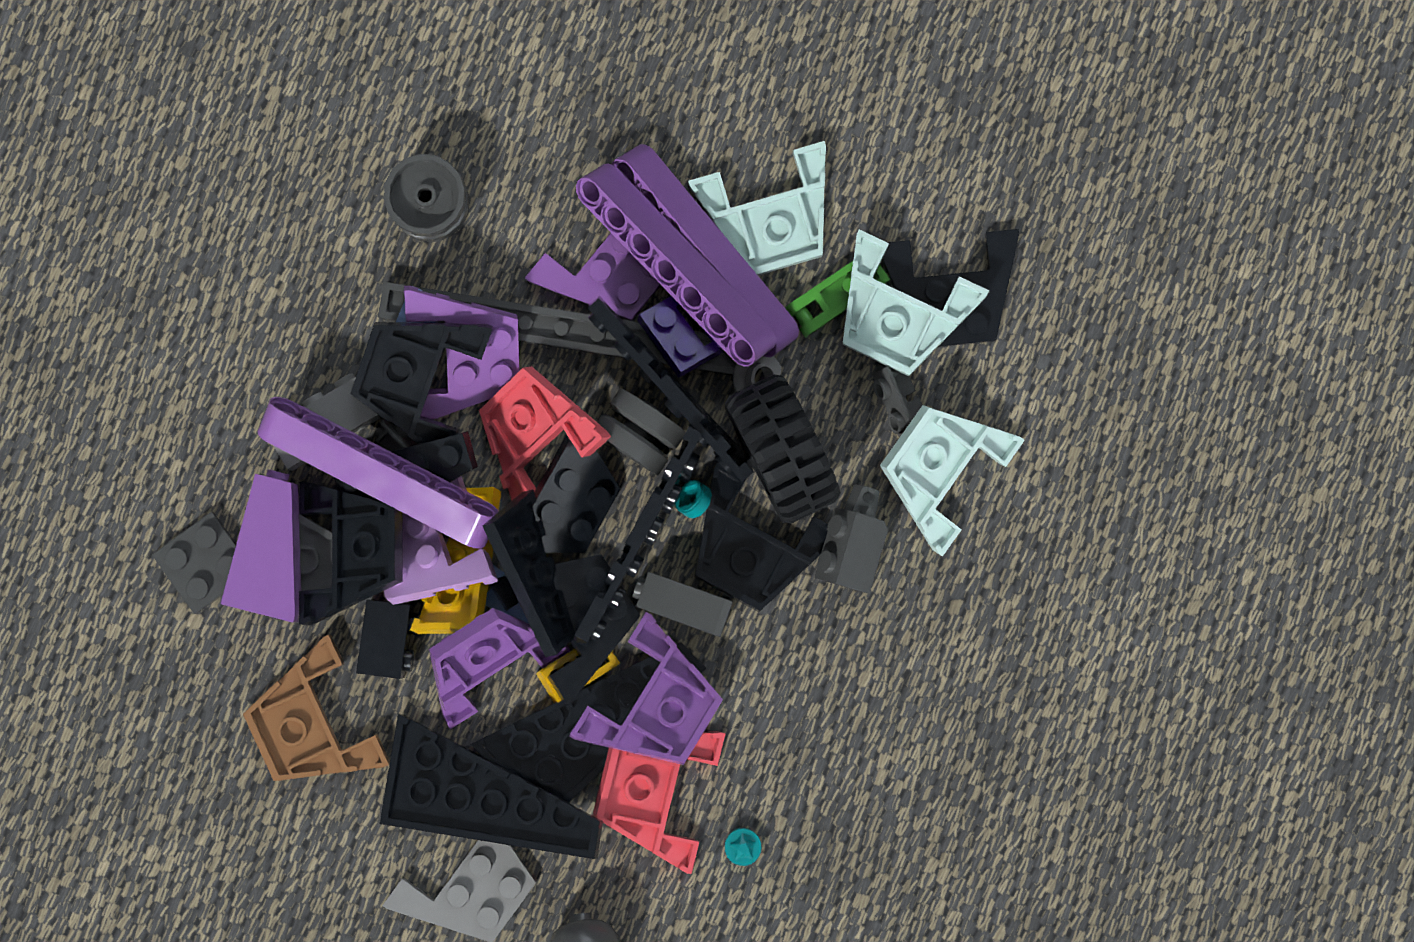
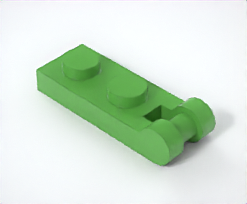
[785,261,890,338]

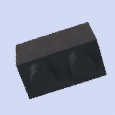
[356,599,420,679]

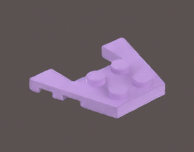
[384,476,498,605]

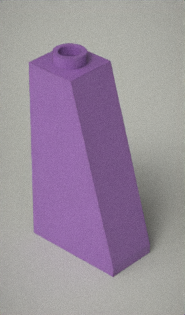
[221,469,301,623]

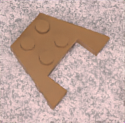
[243,634,390,781]

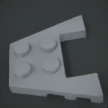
[382,840,537,942]

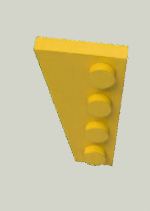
[410,487,501,634]

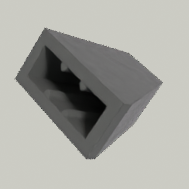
[632,572,733,637]

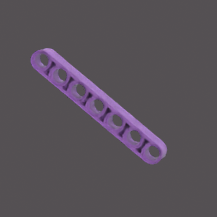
[612,144,799,358]
[576,163,776,367]
[257,397,499,549]

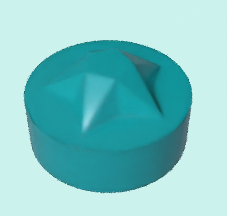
[675,480,712,518]
[725,828,762,866]

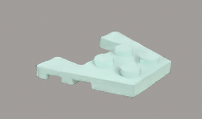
[688,141,826,276]
[843,229,989,376]
[880,405,1025,556]

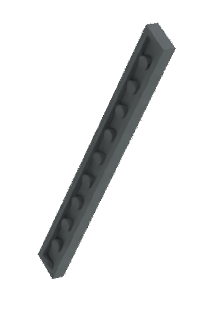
[378,282,736,376]

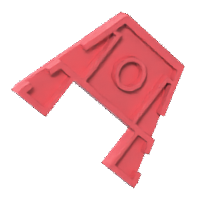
[479,366,611,500]
[592,731,725,874]

